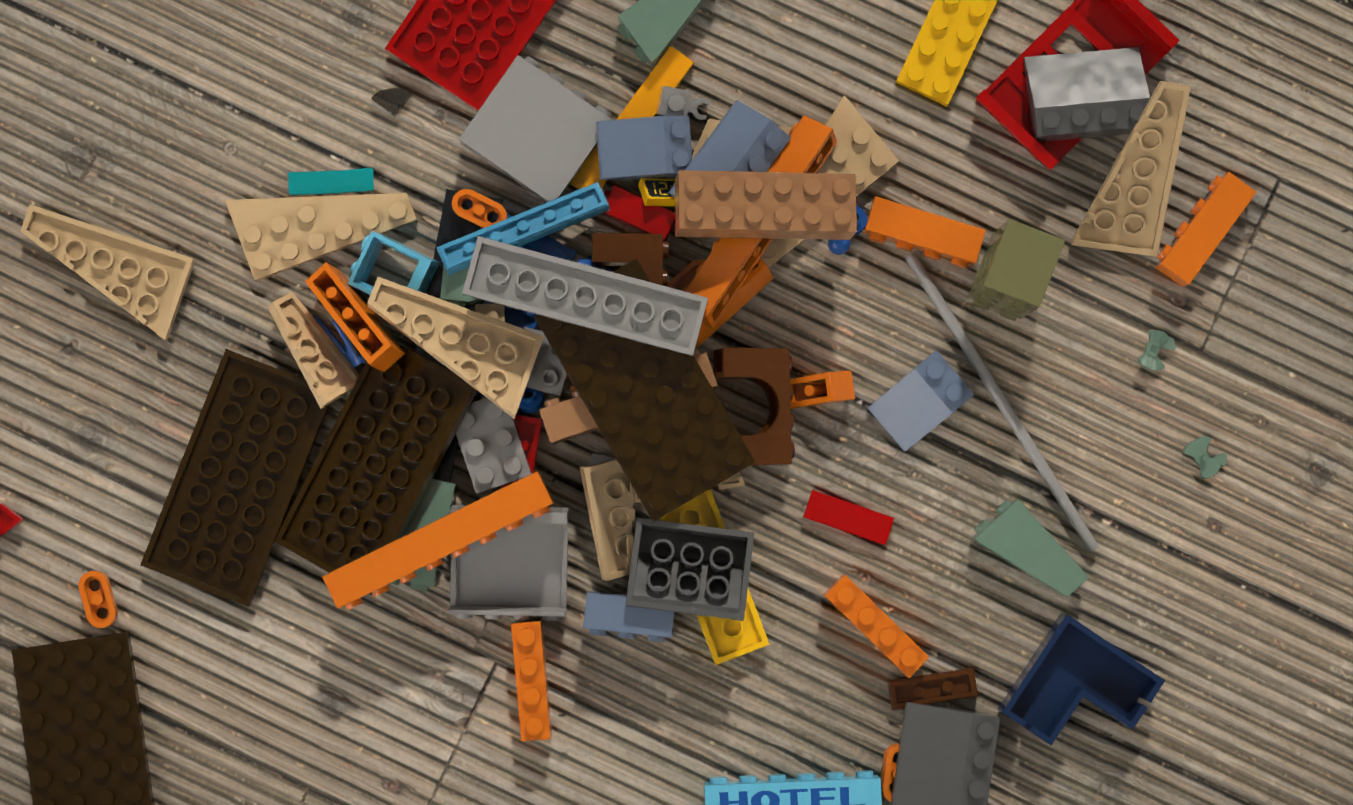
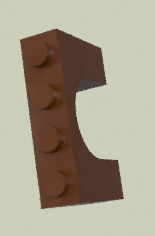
[592,233,669,287]
[713,348,795,466]

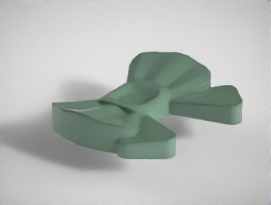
[1137,329,1176,371]
[1183,436,1227,479]

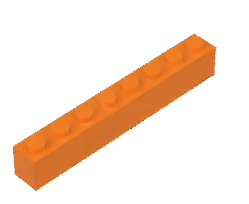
[682,115,838,329]
[322,471,553,610]

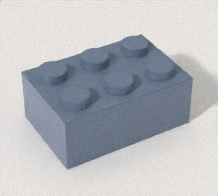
[583,591,674,642]

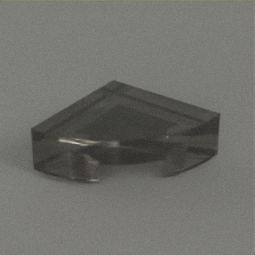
[371,88,412,117]

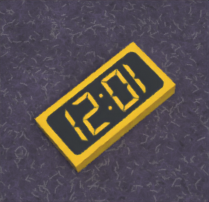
[638,178,675,206]

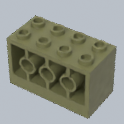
[967,218,1065,321]

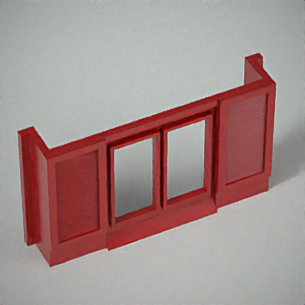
[976,0,1180,171]

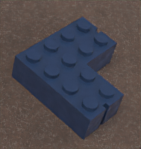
[997,613,1165,745]

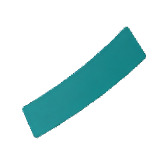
[288,168,374,195]

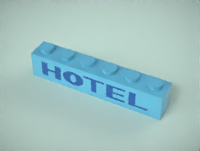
[704,770,882,805]

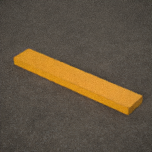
[570,46,694,190]

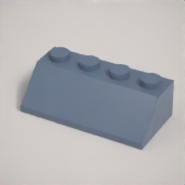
[668,100,791,198]

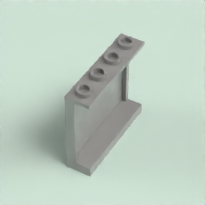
[459,55,612,203]
[448,505,569,621]

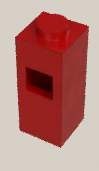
[602,185,675,242]

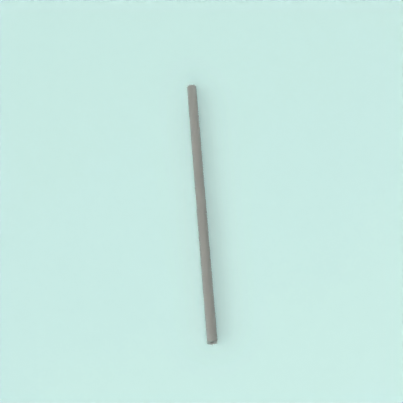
[905,253,1099,553]

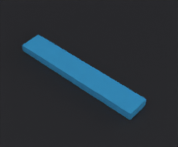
[437,182,610,275]

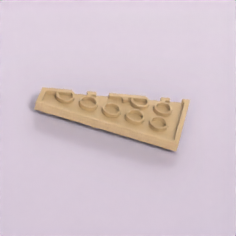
[225,193,418,281]

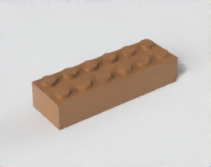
[675,170,857,240]
[539,350,718,445]

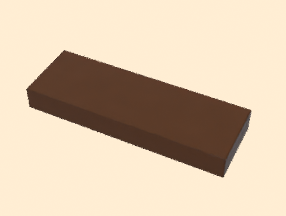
[887,667,978,710]

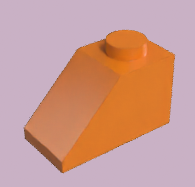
[790,371,855,409]

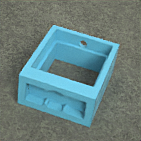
[347,231,440,295]

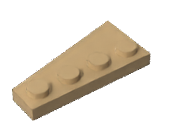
[268,292,360,409]
[579,458,635,581]

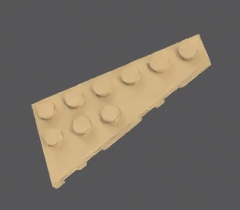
[1070,81,1191,257]
[761,95,899,268]
[20,204,195,341]
[367,277,544,419]

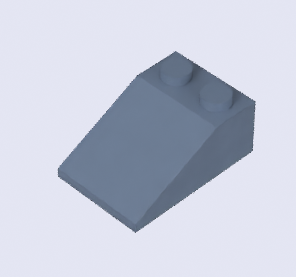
[596,116,692,180]
[867,350,974,452]

